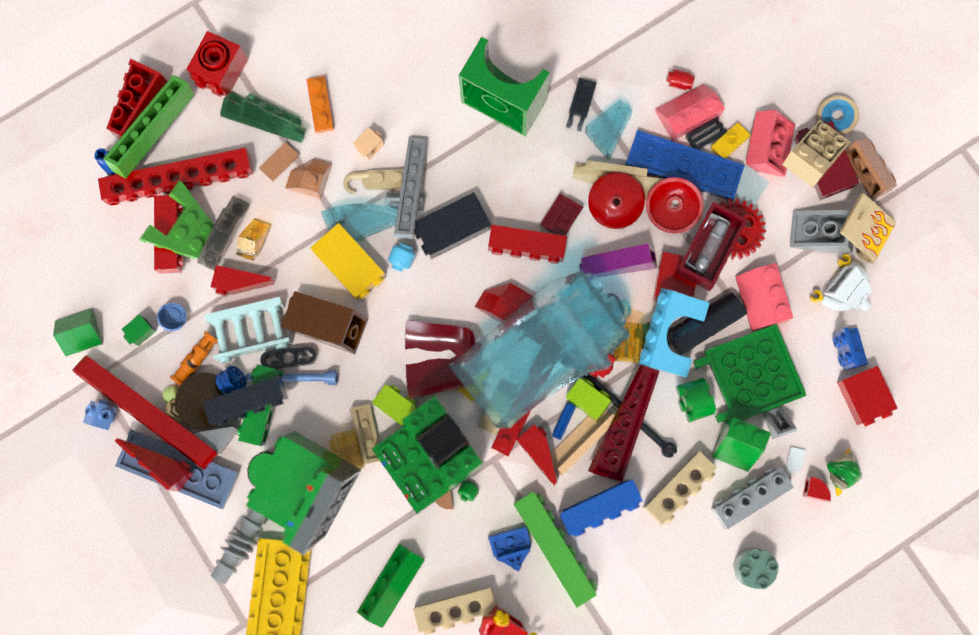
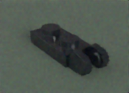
[566,78,597,132]

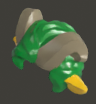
[827,448,862,496]

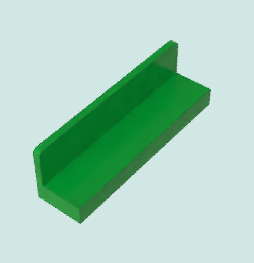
[357,544,424,628]

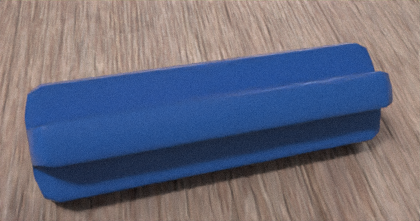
[552,402,576,440]

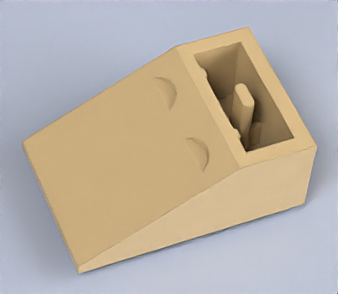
[782,120,850,187]

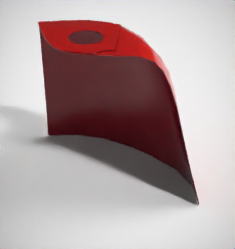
[405,320,477,399]

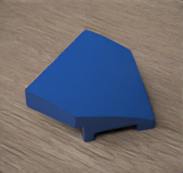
[488,525,532,572]

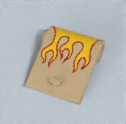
[840,193,896,263]

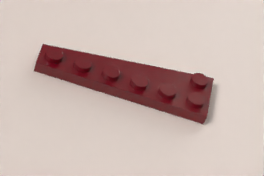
[588,364,660,482]

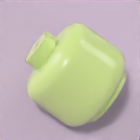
[162,385,179,404]

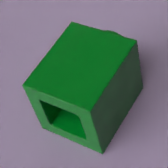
[121,314,156,346]

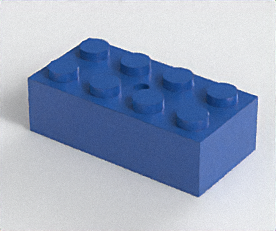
[558,479,643,537]

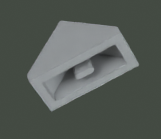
[762,406,797,439]
[195,427,238,454]

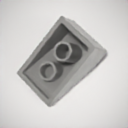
[790,210,853,253]

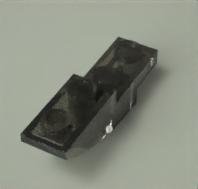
[197,196,250,271]

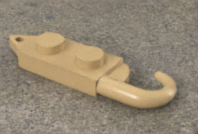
[343,169,404,194]

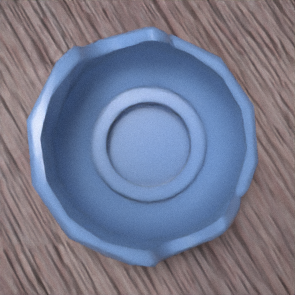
[157,302,187,332]

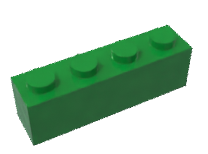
[237,365,284,446]

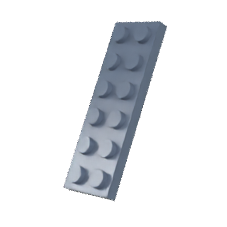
[115,430,239,509]

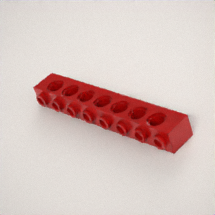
[98,147,254,206]

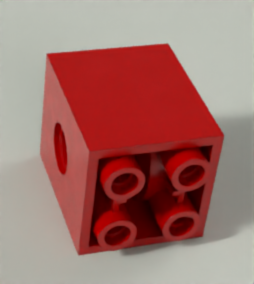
[186,31,248,98]

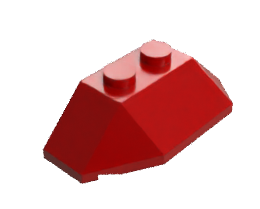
[474,283,549,346]

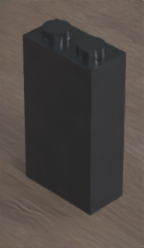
[414,192,491,259]

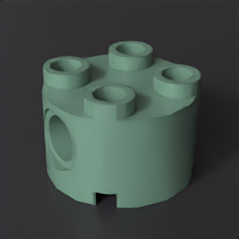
[733,548,779,589]

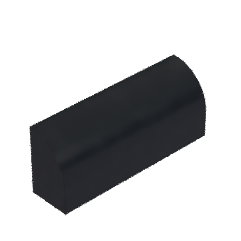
[667,291,748,355]

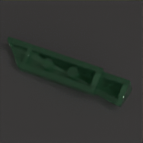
[220,91,307,143]

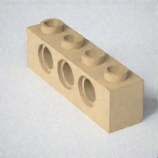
[643,451,717,525]
[413,587,495,635]

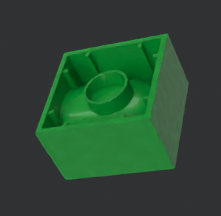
[458,36,550,137]

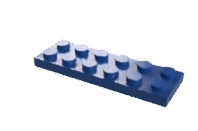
[625,130,745,201]

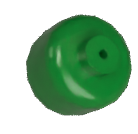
[457,481,479,502]

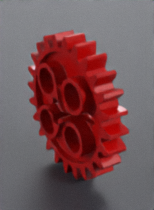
[710,198,767,260]

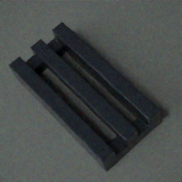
[685,116,728,150]

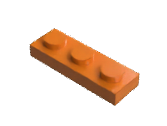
[306,76,334,133]

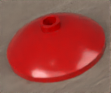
[588,172,645,229]
[646,177,704,234]

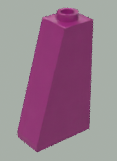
[579,243,658,279]

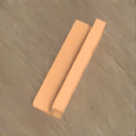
[551,410,615,475]

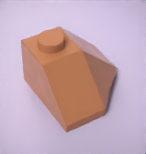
[285,158,332,199]

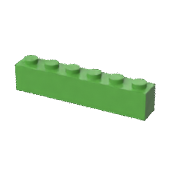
[103,75,194,179]
[514,491,598,608]

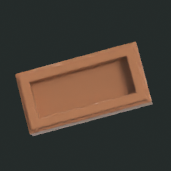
[259,142,299,182]

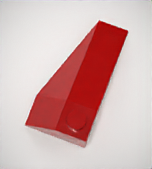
[115,438,194,492]

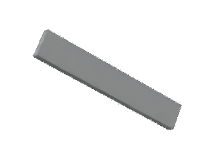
[394,137,428,239]

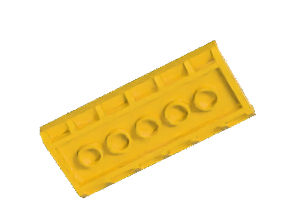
[246,538,312,635]

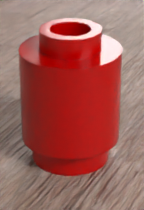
[666,68,695,91]

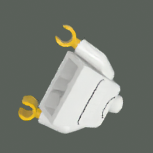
[810,254,872,312]

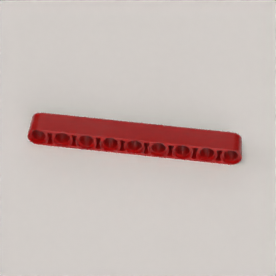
[72,355,218,470]

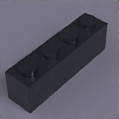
[202,376,289,427]

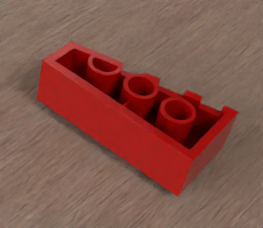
[106,58,168,139]

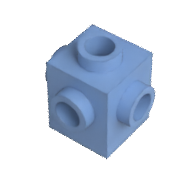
[83,399,116,430]

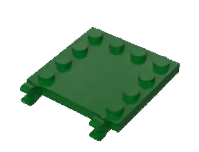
[693,324,807,423]

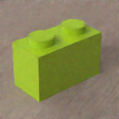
[566,378,611,422]
[372,384,417,426]

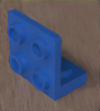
[832,327,868,370]

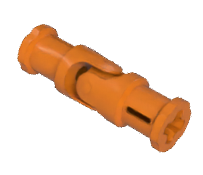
[170,331,218,385]

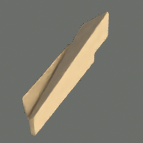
[573,161,663,201]

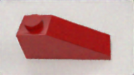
[210,265,275,296]
[516,424,557,487]

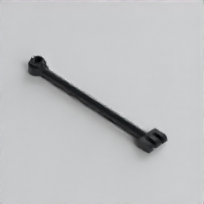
[559,348,677,458]

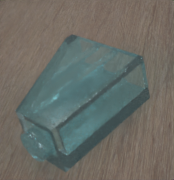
[584,100,632,160]

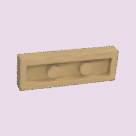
[349,404,380,465]

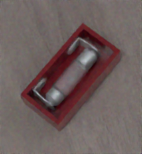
[675,202,748,291]

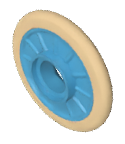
[817,95,859,136]

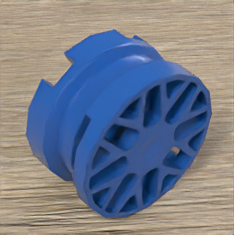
[216,366,247,394]

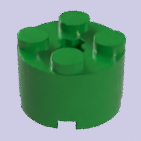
[676,378,716,423]

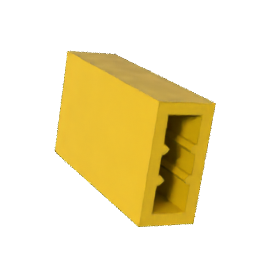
[310,223,385,301]

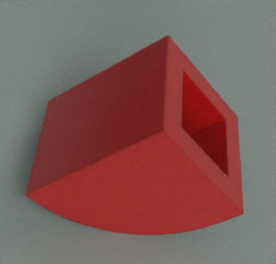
[802,477,831,502]

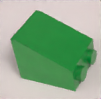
[711,417,771,472]

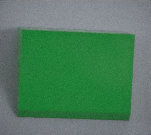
[53,309,103,357]

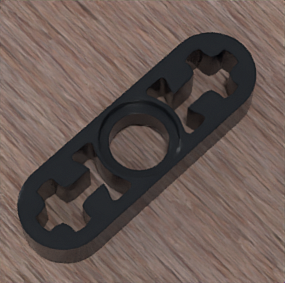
[260,347,317,369]

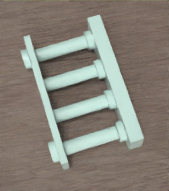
[204,297,292,363]

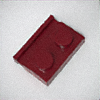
[540,193,583,236]

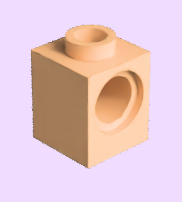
[353,127,384,161]

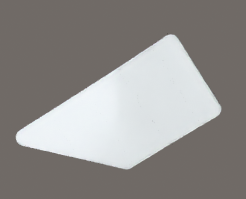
[785,447,806,477]

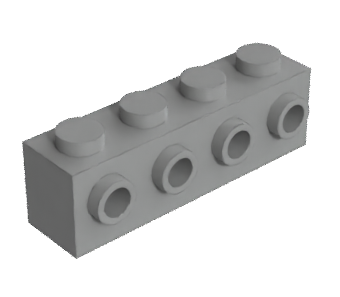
[712,466,794,529]

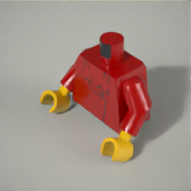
[478,605,538,635]

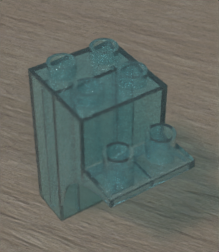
[449,271,630,428]

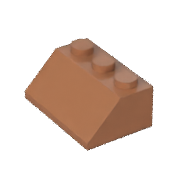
[846,138,897,201]

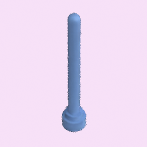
[245,370,338,385]

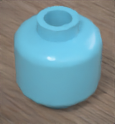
[388,242,416,272]

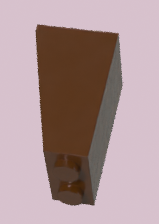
[281,291,368,355]

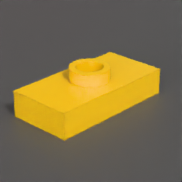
[710,122,751,159]

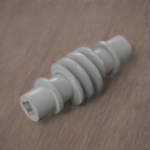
[211,509,266,584]

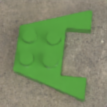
[139,181,217,260]

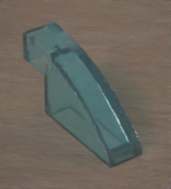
[321,203,397,242]

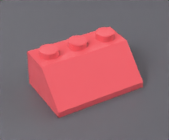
[655,84,725,141]
[746,110,795,177]
[735,263,793,331]

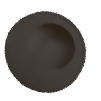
[175,372,225,429]

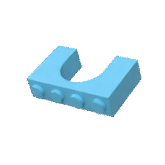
[639,288,710,378]

